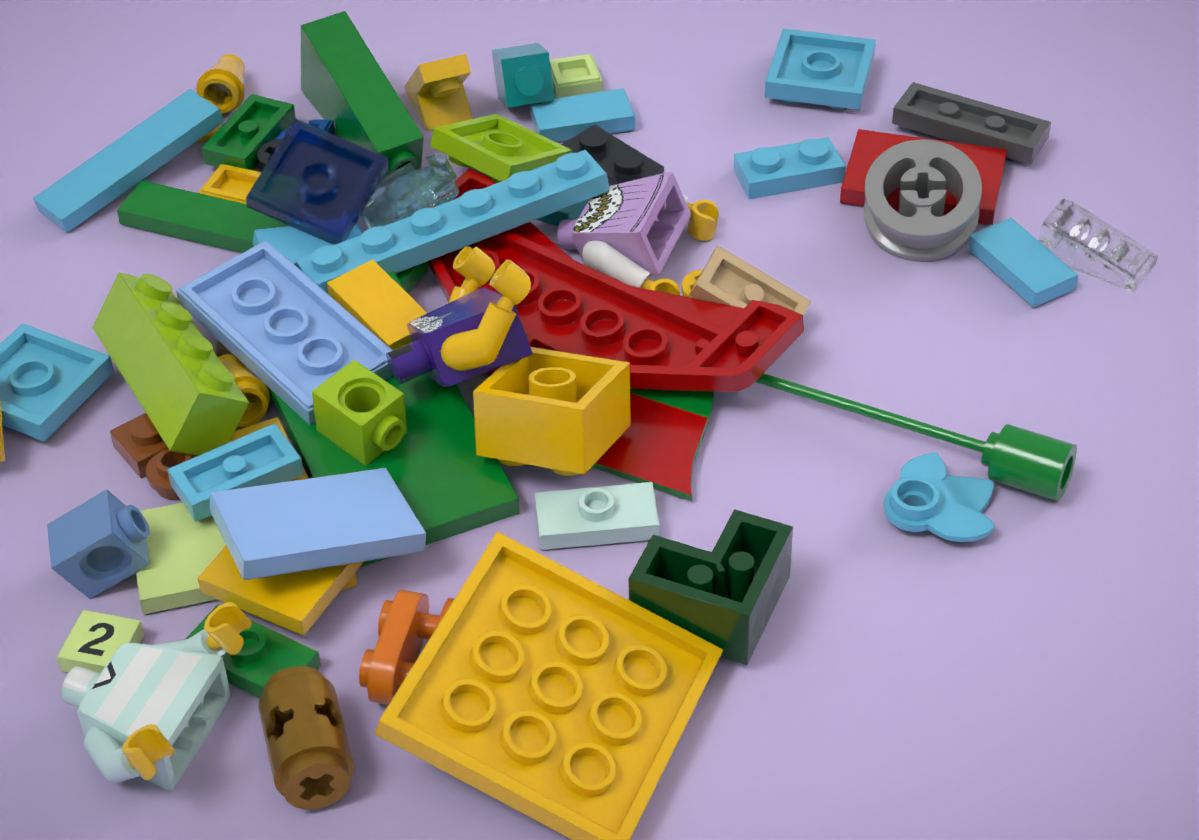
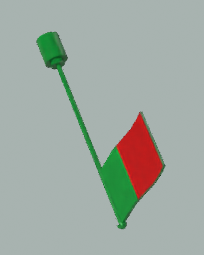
[592,373,1077,501]

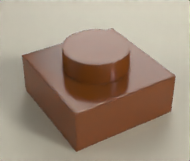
[110,413,168,479]

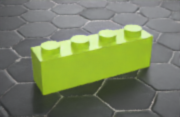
[92,272,249,456]

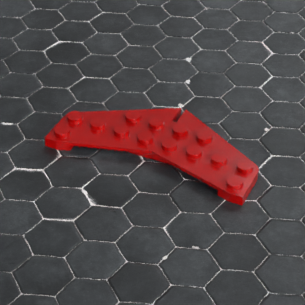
[424,169,804,392]

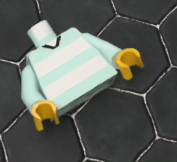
[61,602,252,791]

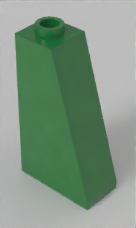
[301,11,424,184]

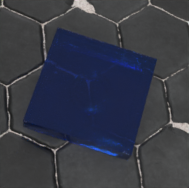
[246,118,388,245]

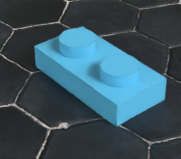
[734,137,845,200]
[167,423,304,522]

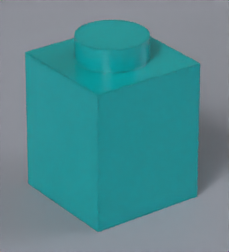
[492,43,555,108]

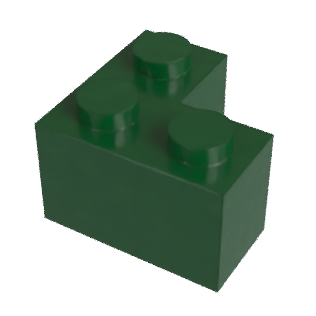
[628,509,793,665]

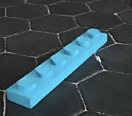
[296,150,610,291]

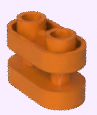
[359,590,454,705]

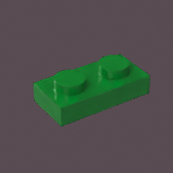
[201,94,296,170]

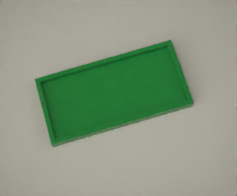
[265,271,519,568]

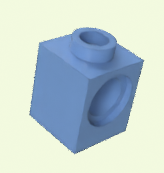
[47,489,150,599]

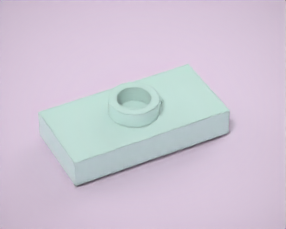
[535,482,660,550]

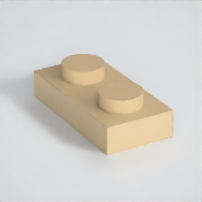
[689,246,811,316]

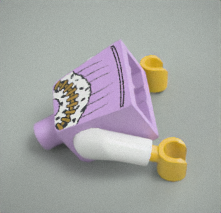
[557,172,719,295]

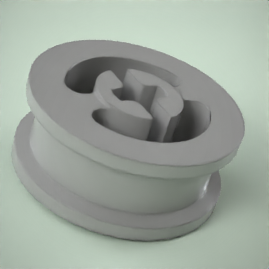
[864,139,982,262]

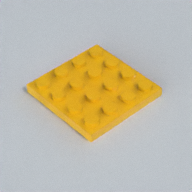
[375,532,723,840]

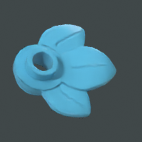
[883,452,995,542]

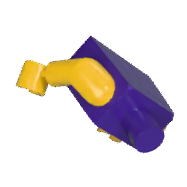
[386,246,533,387]

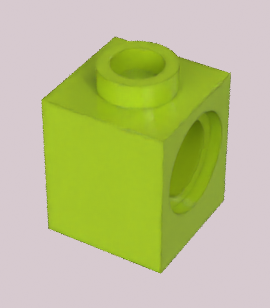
[312,360,407,466]

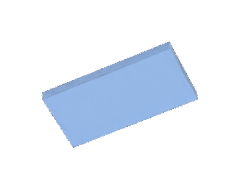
[176,240,393,426]

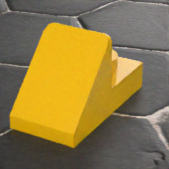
[404,54,472,130]

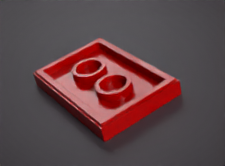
[840,129,1007,225]

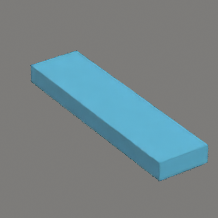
[33,89,224,233]

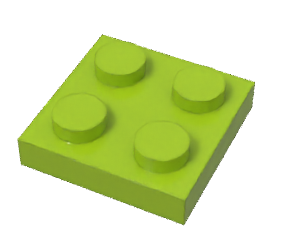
[430,114,572,183]

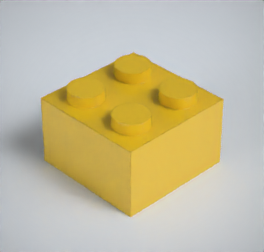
[473,347,631,476]

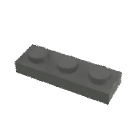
[892,82,1051,165]

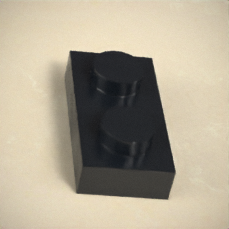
[561,125,664,186]

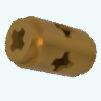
[258,666,354,810]

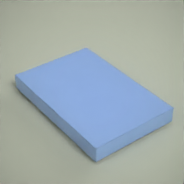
[210,468,426,580]

